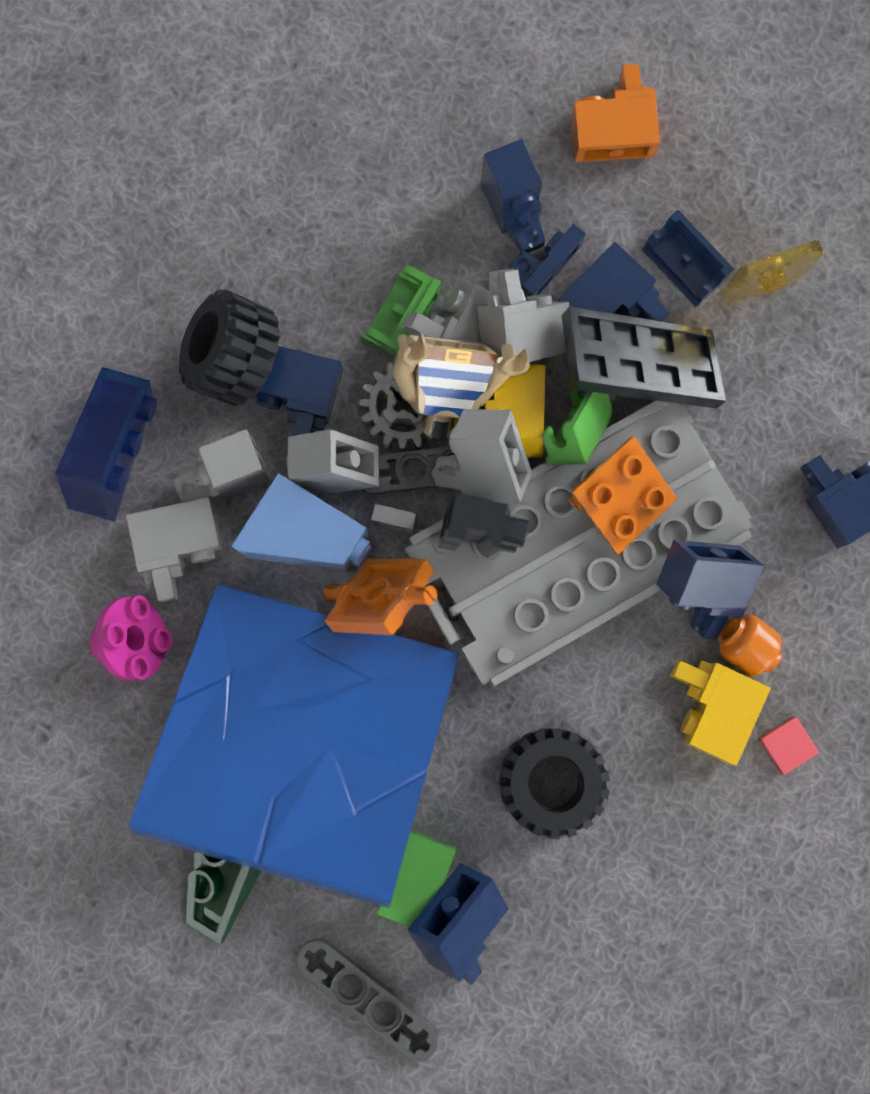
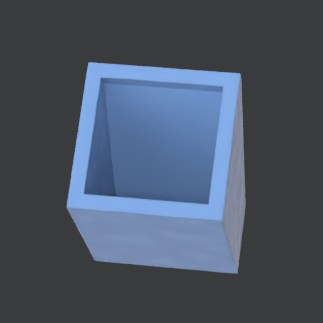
[231,473,372,572]

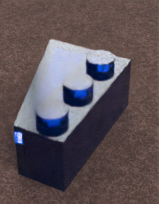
[55,367,157,522]

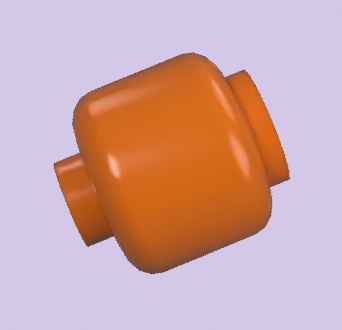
[718,614,782,676]

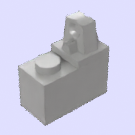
[477,269,569,362]
[400,284,489,343]
[431,410,532,503]
[173,429,272,503]
[286,429,379,494]
[126,497,225,603]

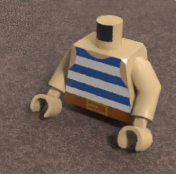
[392,333,529,438]

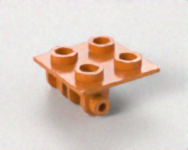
[569,436,678,555]

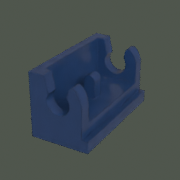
[641,210,734,307]

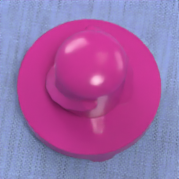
[89,595,173,682]

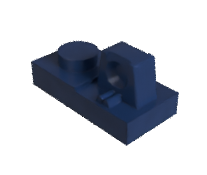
[508,224,586,300]

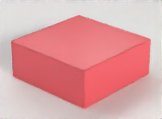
[758,717,819,775]

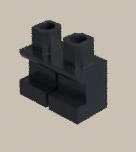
[438,493,529,558]

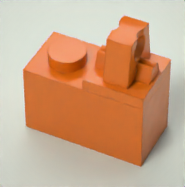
[571,64,660,162]

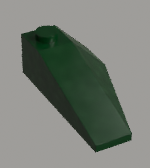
[186,851,261,944]

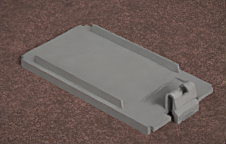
[404,400,753,687]

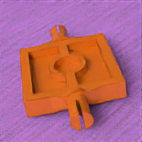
[323,559,437,635]

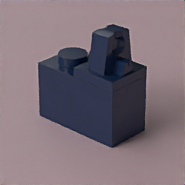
[480,138,545,253]
[558,242,669,322]
[254,346,343,436]
[800,455,870,549]
[656,540,764,639]
[407,863,509,985]

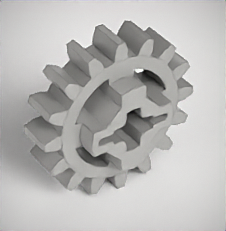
[359,363,436,452]

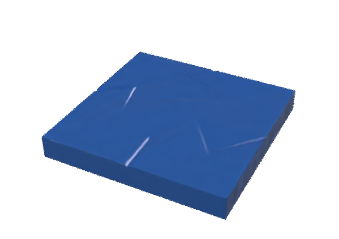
[128,584,460,908]

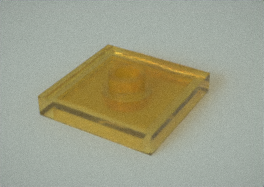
[722,240,824,305]

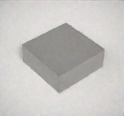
[371,504,416,534]

